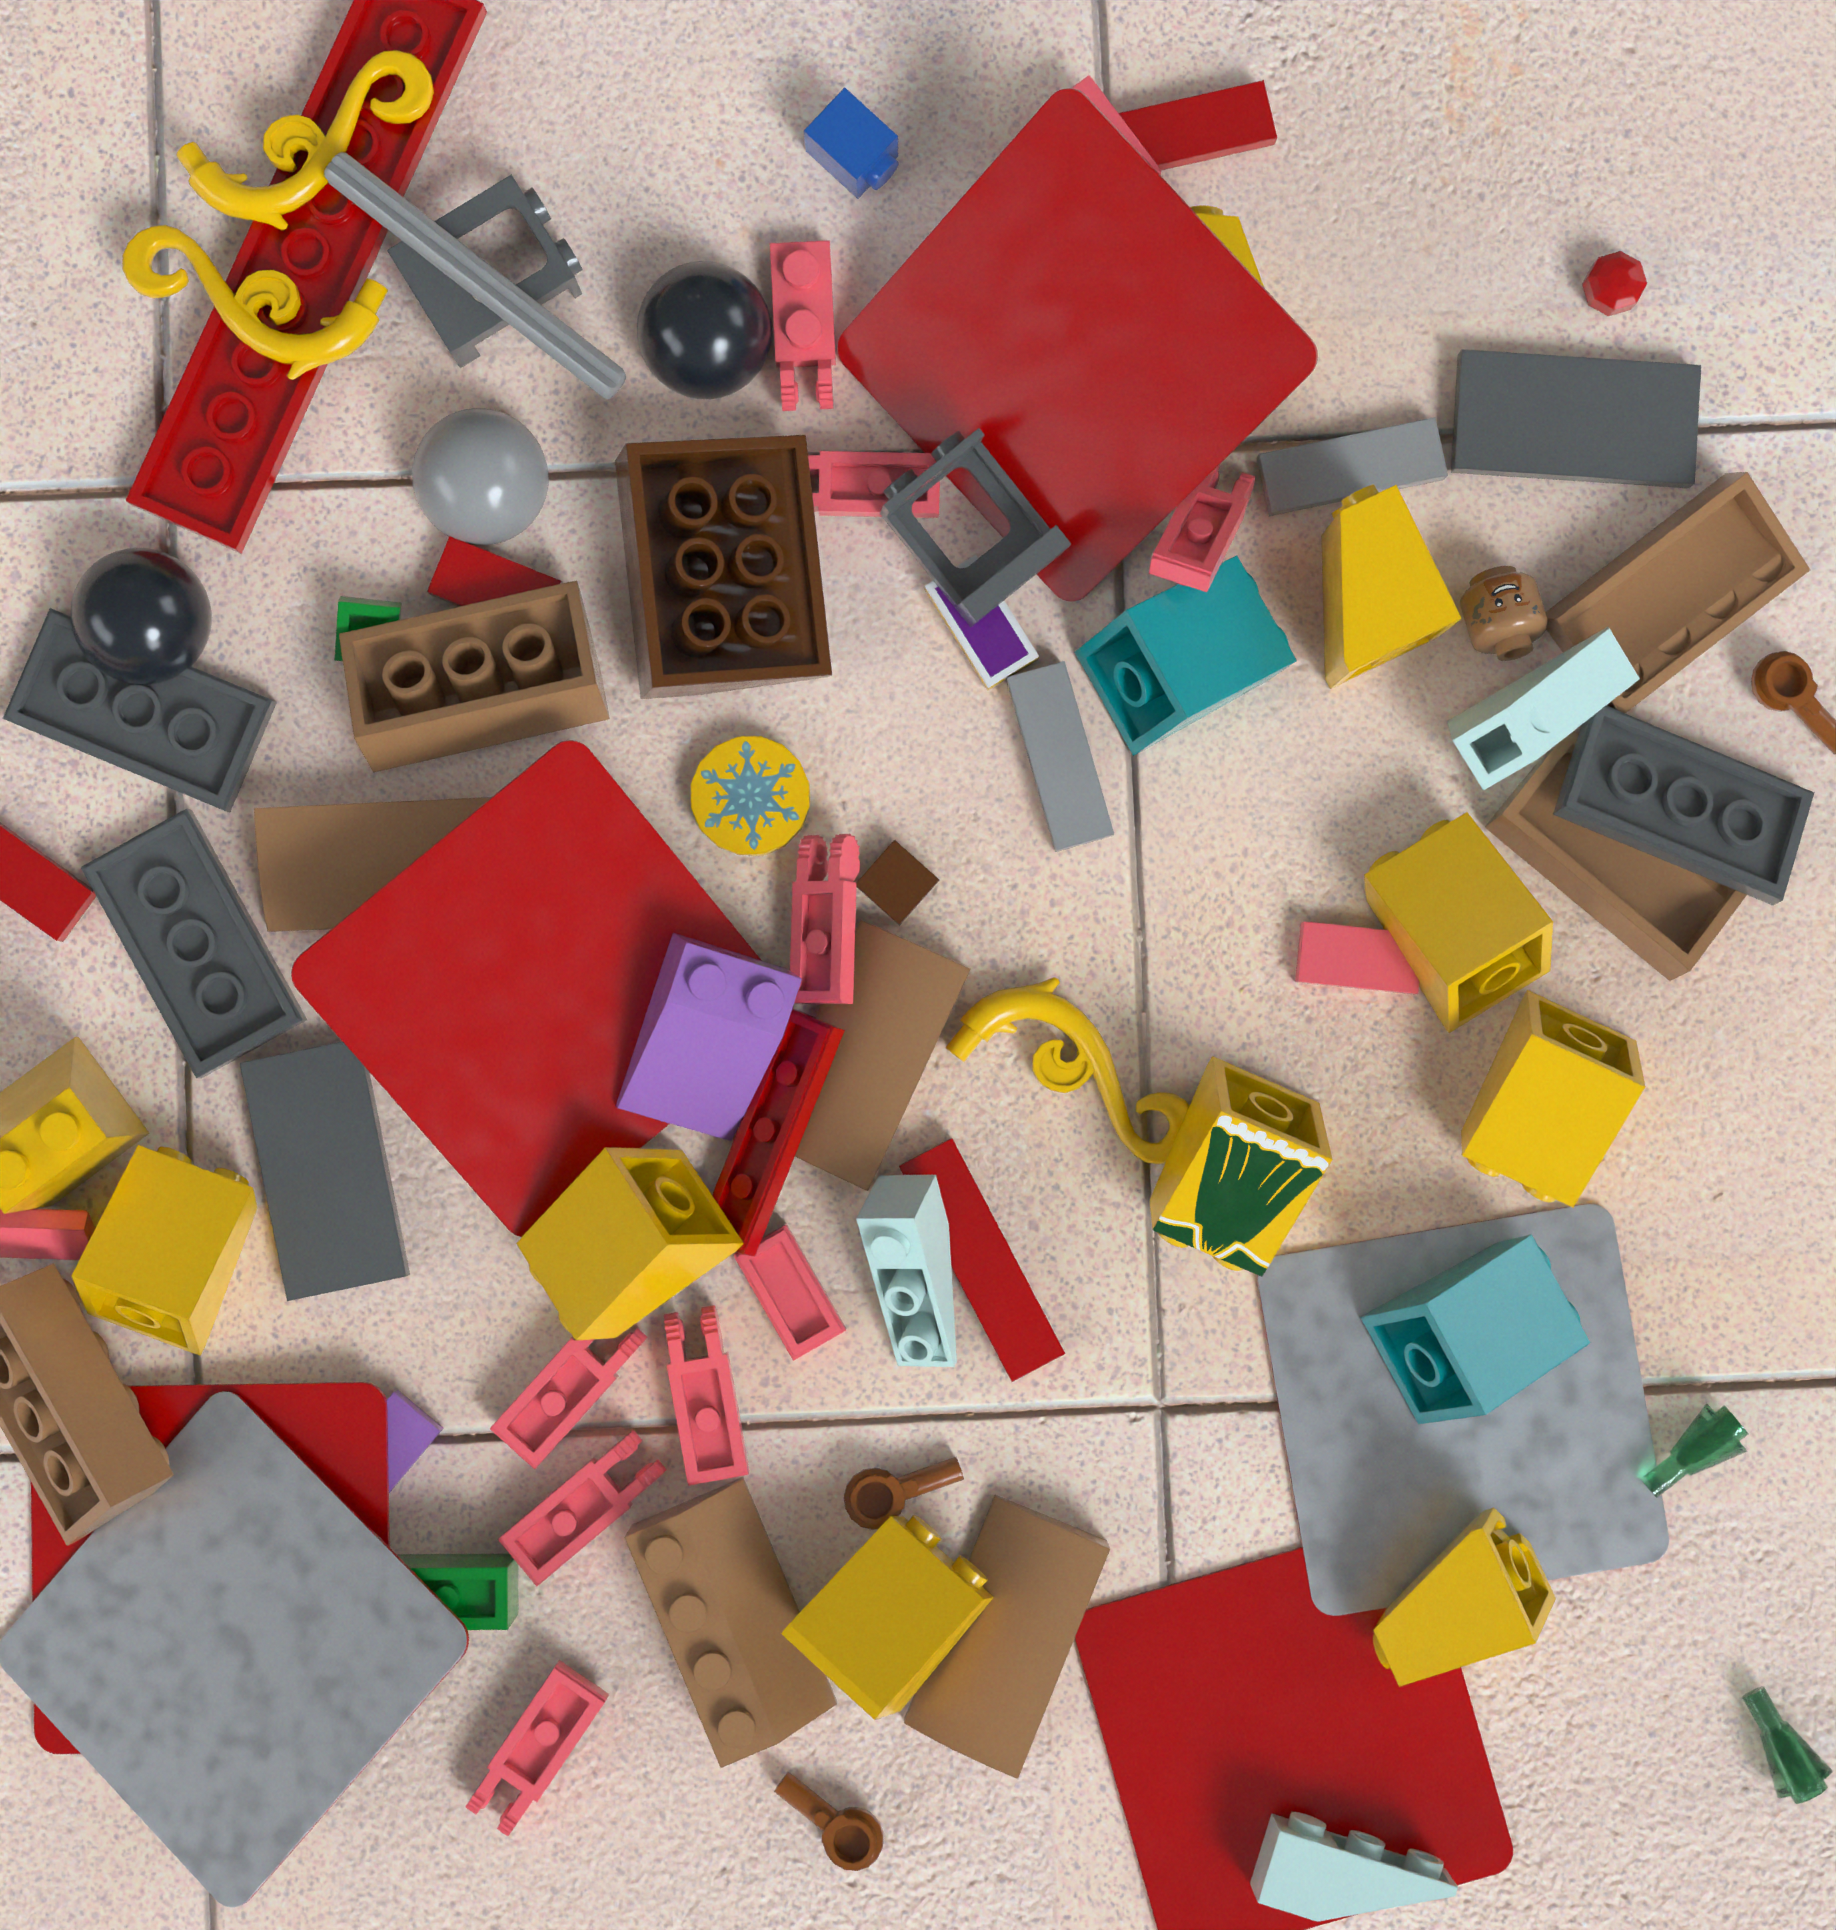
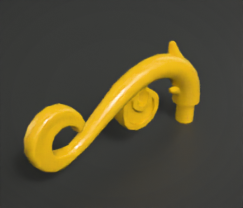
[176,50,434,230]
[122,225,388,380]
[945,977,1189,1164]

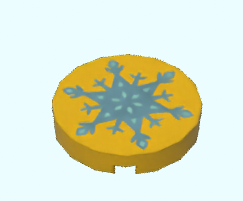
[691,736,810,856]

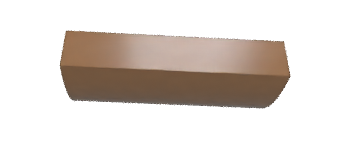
[1545,472,1810,713]
[1485,731,1747,981]
[254,797,491,932]
[795,920,971,1191]
[904,1495,1110,1779]

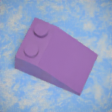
[616,933,802,1141]

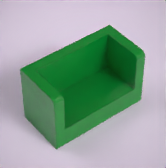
[397,1554,519,1630]

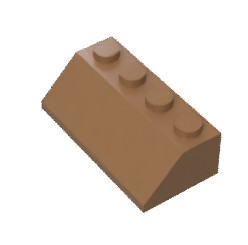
[339,580,610,773]
[0,1263,174,1546]
[624,1477,837,1768]

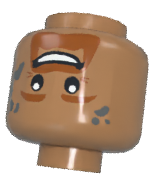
[1460,566,1548,661]

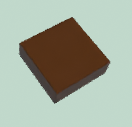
[856,840,940,926]

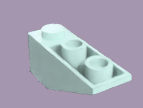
[1447,627,1640,791]
[856,1175,957,1367]
[1250,1812,1458,1922]

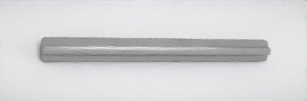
[324,152,626,399]

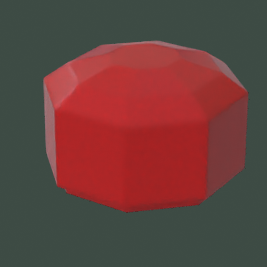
[1582,251,1647,317]

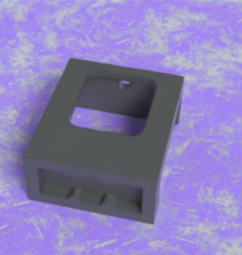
[387,174,583,368]
[880,428,1071,627]

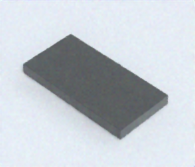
[1451,349,1701,488]
[3,608,277,813]
[1553,706,1815,905]
[81,809,307,1079]
[240,1042,410,1301]

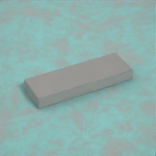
[1257,417,1448,517]
[1006,661,1114,852]

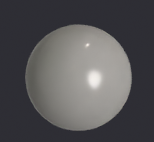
[412,408,549,545]

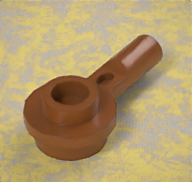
[1751,651,1836,755]
[844,1457,964,1530]
[774,1772,884,1871]

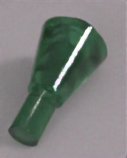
[1641,1403,1749,1498]
[1742,1686,1833,1804]

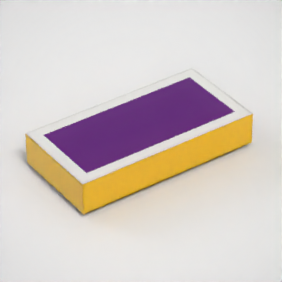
[924,555,1039,691]

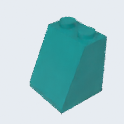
[1074,555,1297,756]
[1360,1234,1591,1425]

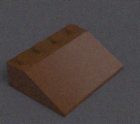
[615,435,832,699]

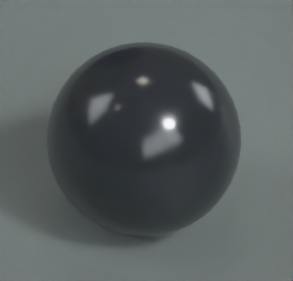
[637,261,772,399]
[70,548,212,685]

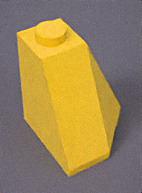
[1373,1507,1556,1687]

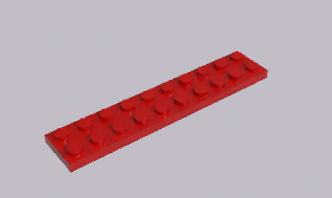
[126,0,487,554]

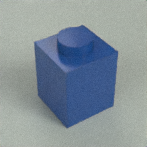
[803,87,899,199]

